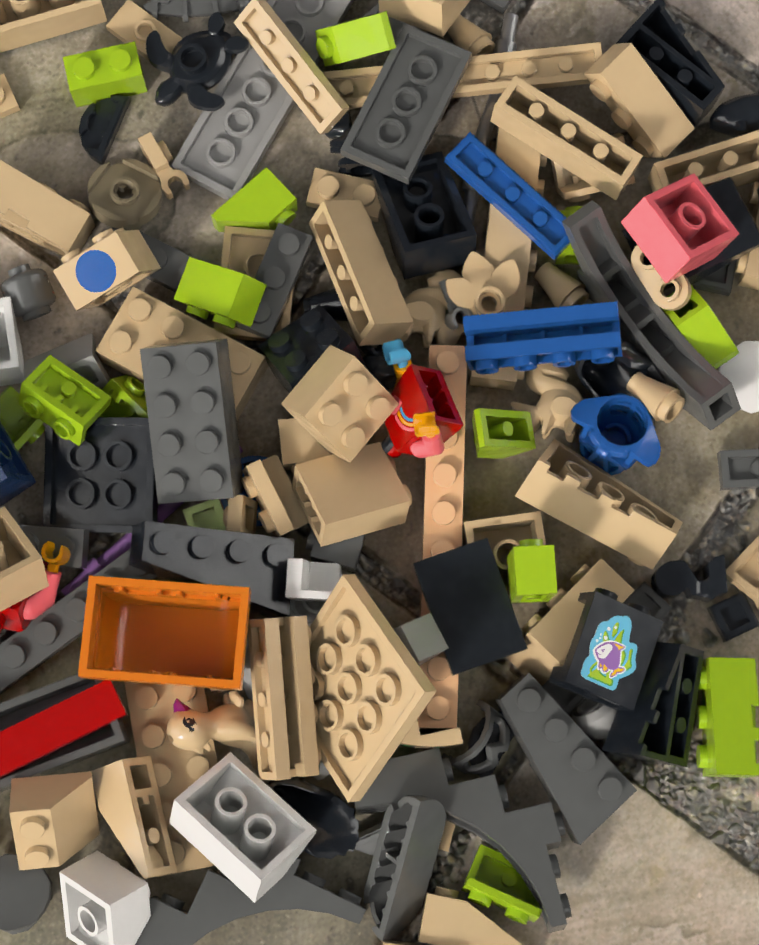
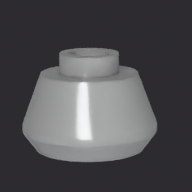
[571,698,617,742]

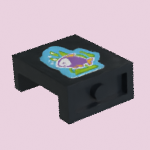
[549,588,663,711]

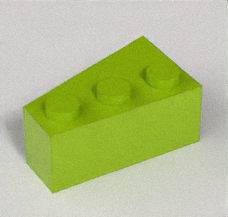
[696,657,759,778]

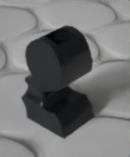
[651,554,728,603]

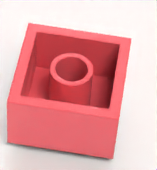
[621,173,740,283]

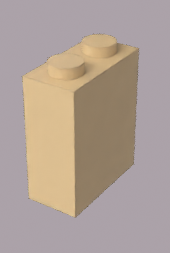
[292,442,412,547]

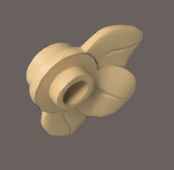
[446,251,520,315]

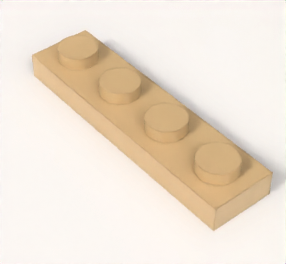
[233,0,350,134]

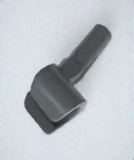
[439,279,472,330]

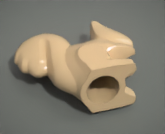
[401,269,465,348]
[511,363,583,443]

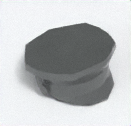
[0,854,52,935]

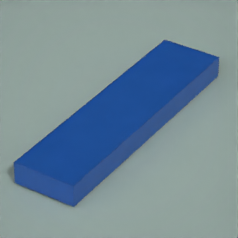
[444,132,570,260]

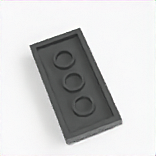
[340,24,472,185]

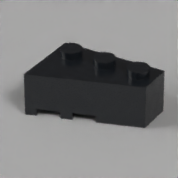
[616,0,725,128]
[602,642,704,767]

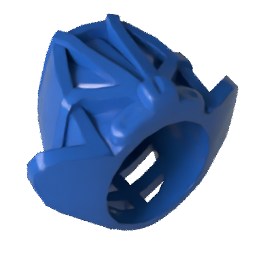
[571,393,661,475]

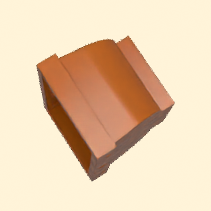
[78,575,251,691]

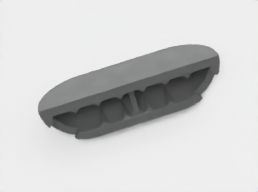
[364,795,446,941]

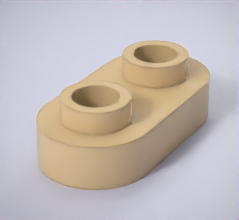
[631,245,692,311]

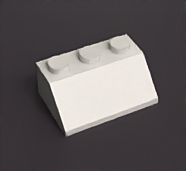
[169,752,317,903]

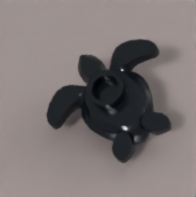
[146,12,249,111]

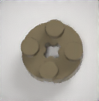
[88,159,162,230]

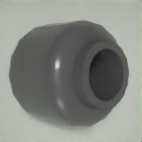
[0,263,56,322]

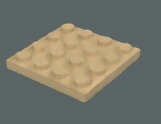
[309,574,437,803]

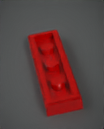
[0,680,128,778]

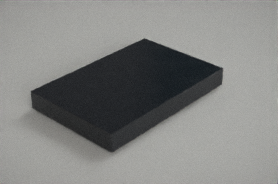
[413,538,528,676]

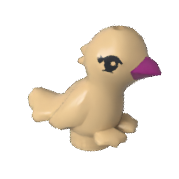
[166,690,258,770]

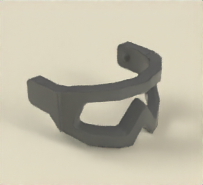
[441,699,510,774]

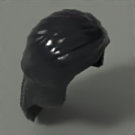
[574,338,668,413]
[267,776,359,859]

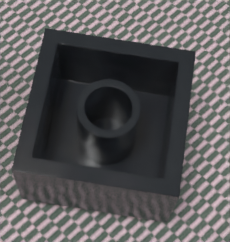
[258,304,370,393]

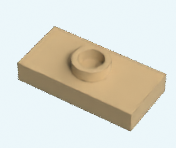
[106,0,183,72]

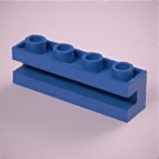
[463,301,623,374]

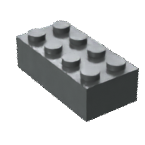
[140,338,244,504]
[0,674,130,792]

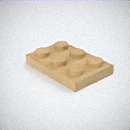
[213,226,294,342]

